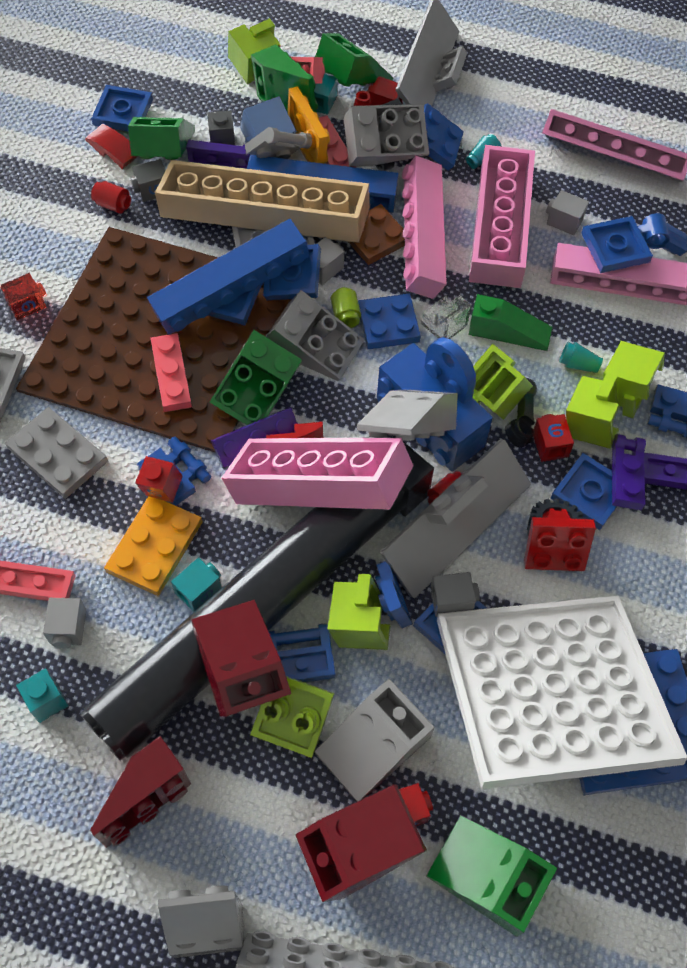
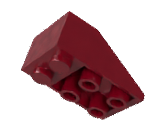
[191,600,291,717]
[90,736,191,848]
[295,785,427,902]

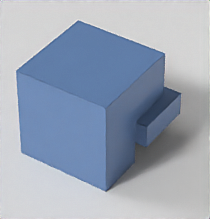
[240,96,296,144]

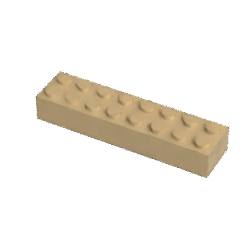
[155,160,370,243]

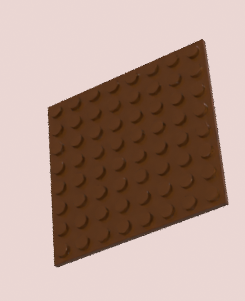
[16,227,292,453]

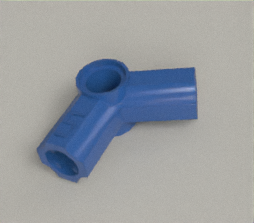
[638,213,687,256]

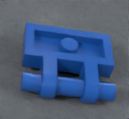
[647,384,687,438]
[137,437,211,506]

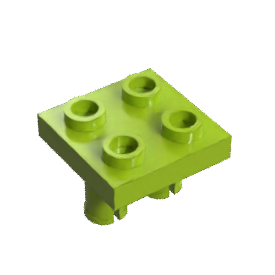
[250,676,335,758]

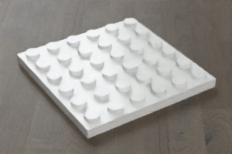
[437,596,687,789]

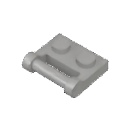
[245,127,312,159]

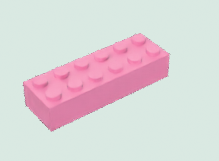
[469,145,535,288]
[222,438,413,510]

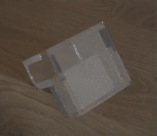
[421,295,472,339]

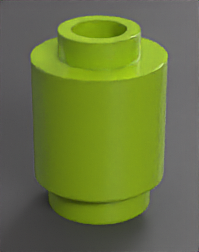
[330,287,361,328]

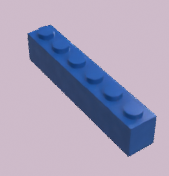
[247,155,399,213]
[147,219,309,335]

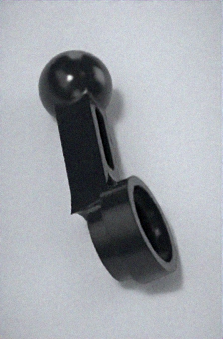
[505,378,537,448]

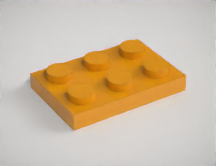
[287,86,330,164]
[104,496,203,597]

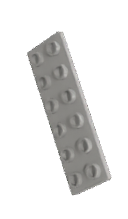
[396,0,467,106]
[380,440,531,598]
[236,931,454,968]

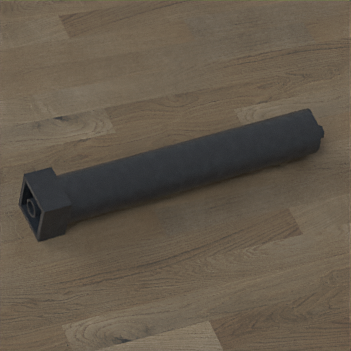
[80,435,434,761]

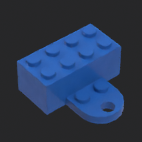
[377,337,493,472]

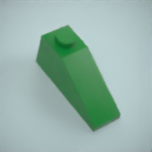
[468,294,552,351]

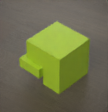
[228,18,281,84]
[603,341,665,418]
[473,343,533,420]
[566,373,619,449]
[327,574,391,650]

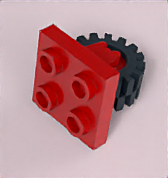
[524,499,596,571]

